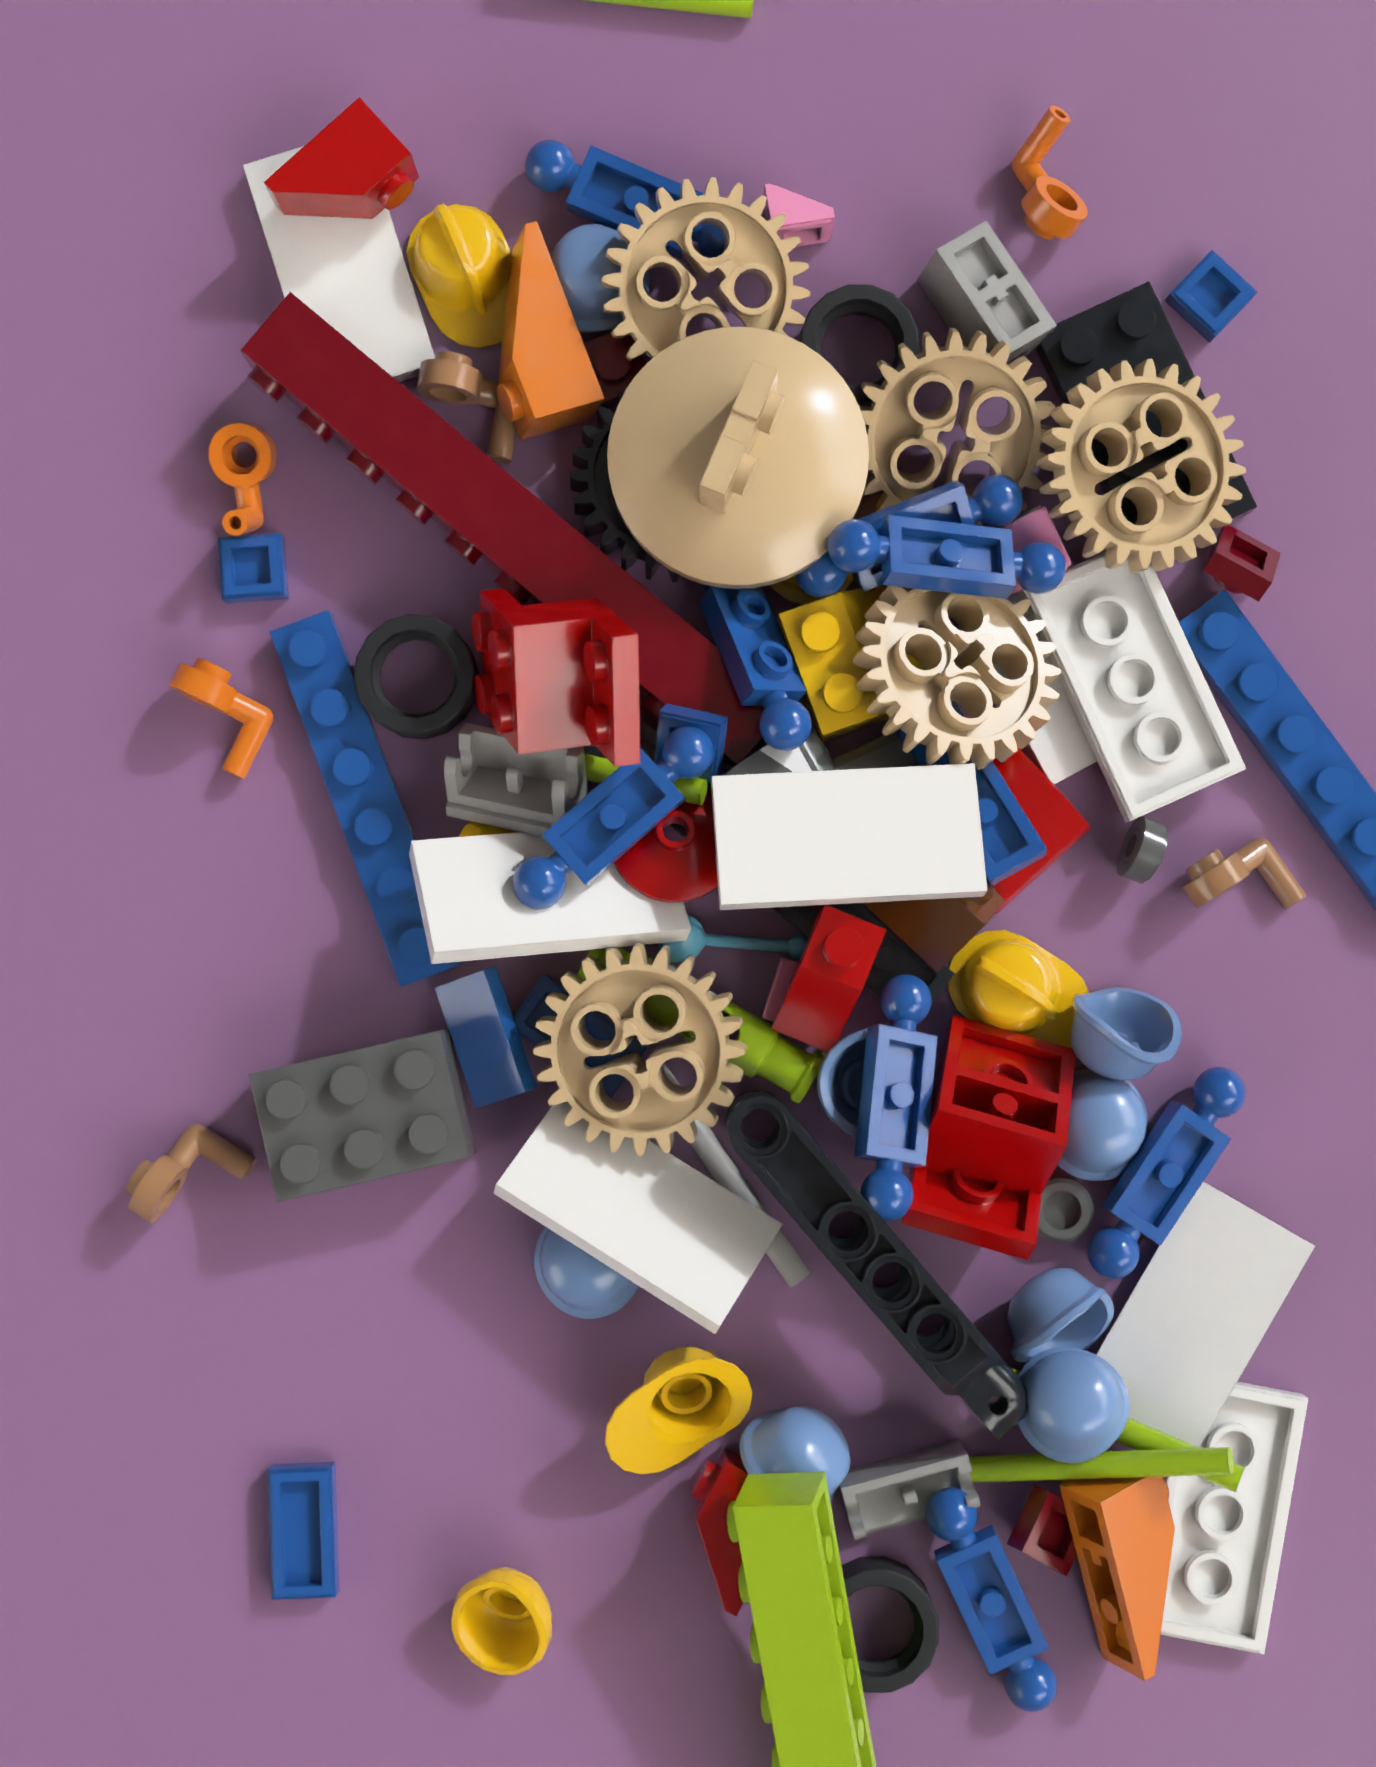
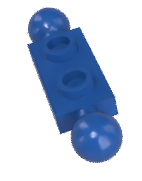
[525,140,725,259]
[796,475,1023,598]
[828,515,1066,599]
[699,583,812,751]
[513,726,714,909]
[855,974,938,1221]
[1087,1067,1246,1279]
[925,1487,1057,1712]

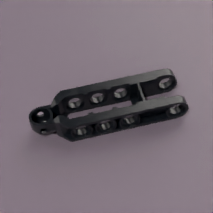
[725,1089,1028,1440]

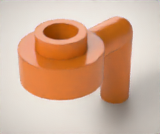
[1011,105,1088,240]
[208,422,277,536]
[168,657,273,780]

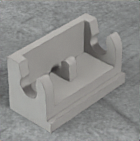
[917,220,1057,364]
[444,723,588,837]
[840,1439,981,1541]

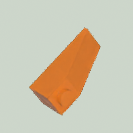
[497,221,605,440]
[1059,1477,1175,1681]

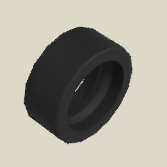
[799,285,919,406]
[354,614,479,739]
[841,1556,939,1693]

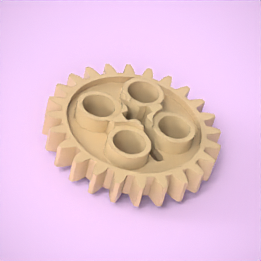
[601,177,810,361]
[859,328,1056,528]
[1037,359,1246,574]
[853,586,1061,770]
[533,942,747,1156]

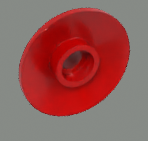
[614,788,718,903]

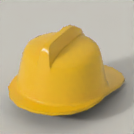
[406,203,511,348]
[948,930,1089,1049]
[604,1347,753,1474]

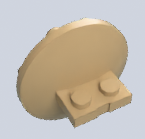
[607,327,869,589]

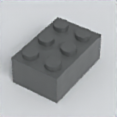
[249,1029,477,1202]

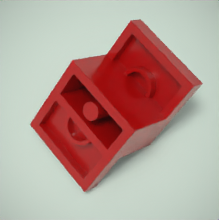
[471,588,640,767]
[901,1014,1075,1260]

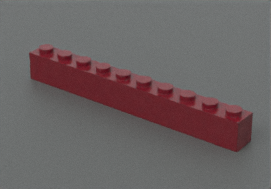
[240,292,764,768]

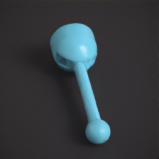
[658,914,807,963]

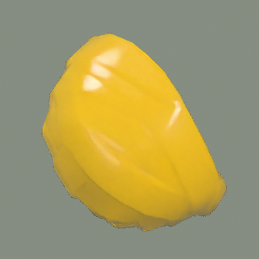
[451,1567,552,1675]

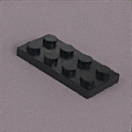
[1036,281,1257,530]

